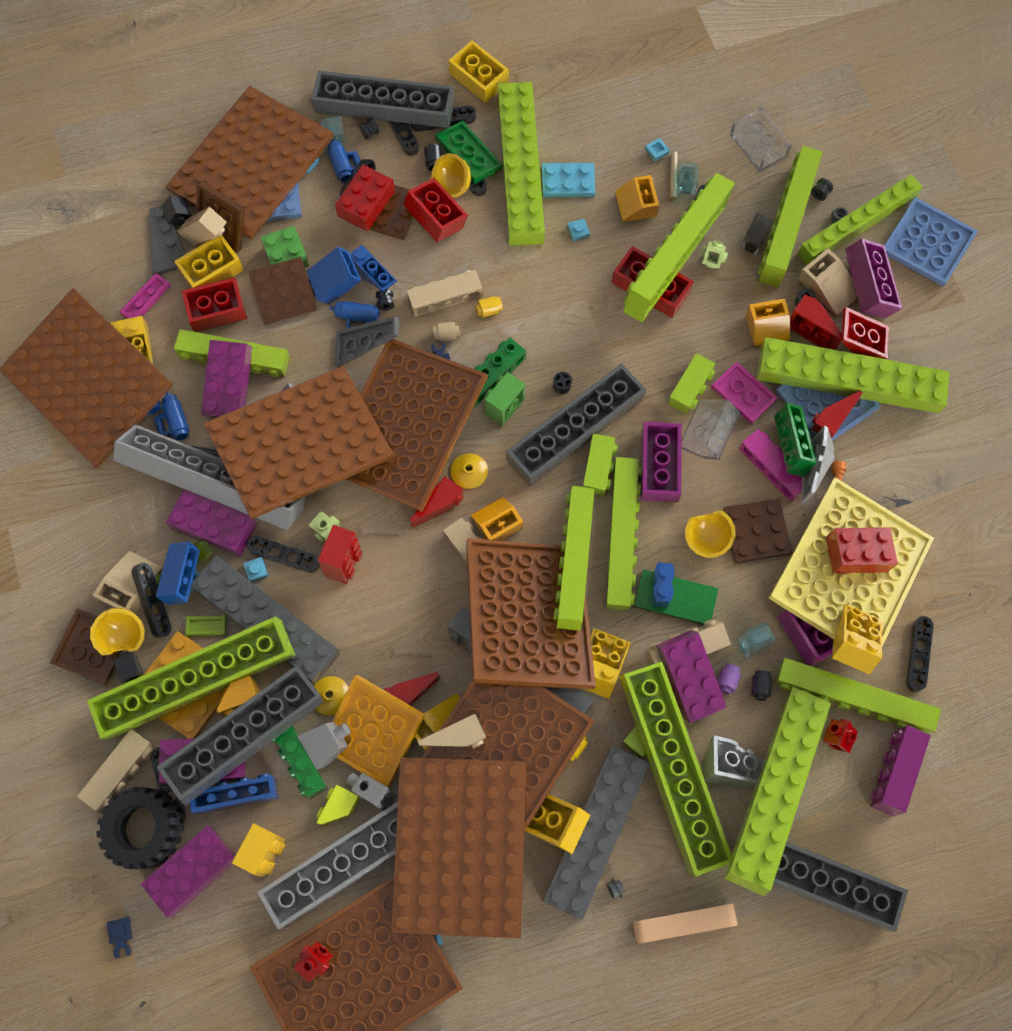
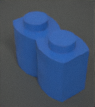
[651,562,674,608]

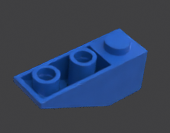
[350,245,397,292]

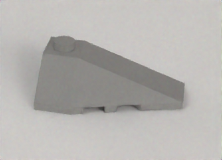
[801,426,835,504]
[702,735,764,789]

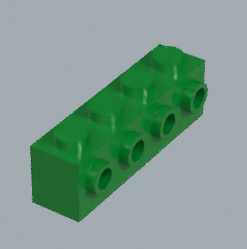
[474,337,526,407]
[774,402,817,477]
[272,726,328,800]

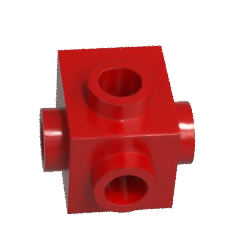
[823,719,858,753]
[294,941,333,983]

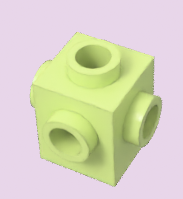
[701,241,728,268]
[308,511,340,543]

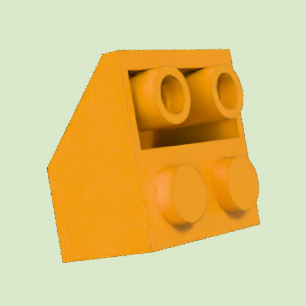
[615,175,659,222]
[745,298,790,347]
[470,497,523,541]
[217,676,260,718]

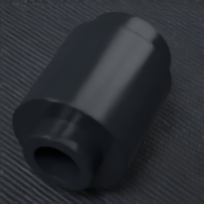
[424,143,442,171]
[751,670,773,701]

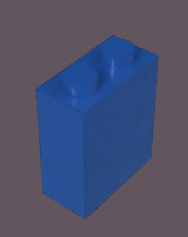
[306,247,361,305]

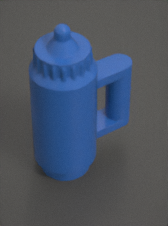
[327,140,361,183]
[329,301,380,329]
[154,392,190,440]

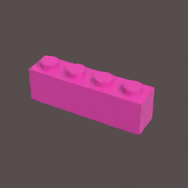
[739,429,802,502]

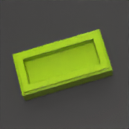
[185,615,227,637]

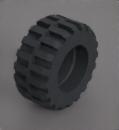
[96,787,184,869]

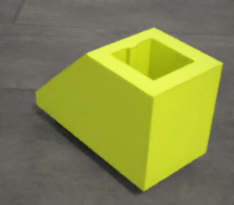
[316,785,360,826]

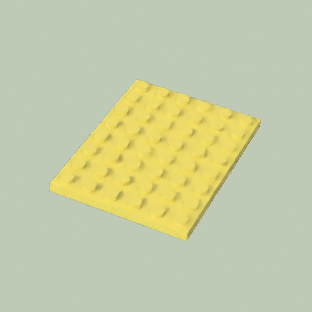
[768,477,934,646]

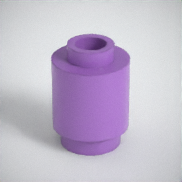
[717,663,741,695]

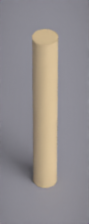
[670,151,678,200]

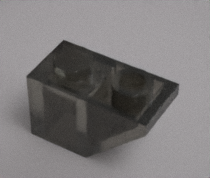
[741,213,773,255]

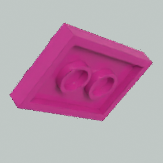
[711,362,778,424]

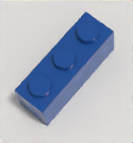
[156,541,200,605]

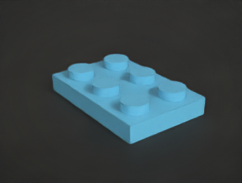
[542,163,595,197]

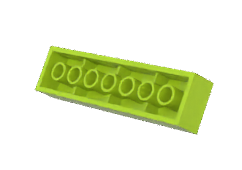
[757,145,823,288]

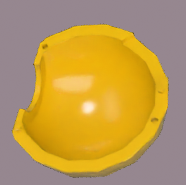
[429,153,471,198]
[685,510,735,558]
[90,607,145,655]

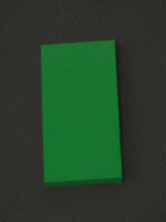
[435,121,503,184]
[634,569,719,625]

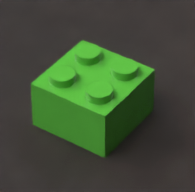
[260,225,309,267]
[484,372,526,427]

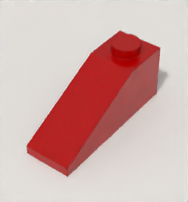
[810,391,863,439]
[409,476,464,528]
[384,672,440,706]

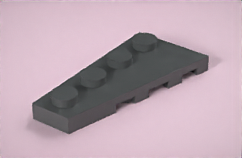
[149,205,185,275]
[334,316,399,367]

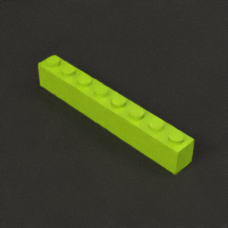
[797,174,923,266]
[605,457,642,611]
[554,486,595,631]
[774,658,941,734]

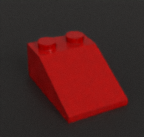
[790,294,842,350]
[841,307,889,359]

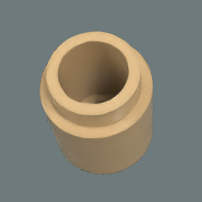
[433,322,460,342]

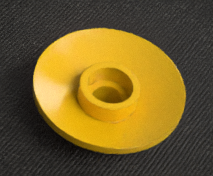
[450,453,488,489]
[314,676,349,716]

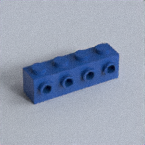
[190,774,279,815]

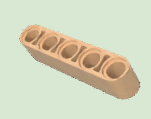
[632,903,738,944]

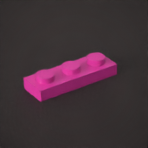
[119,273,171,319]

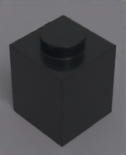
[161,195,191,226]
[113,652,144,684]

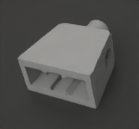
[298,722,351,770]
[346,773,397,812]

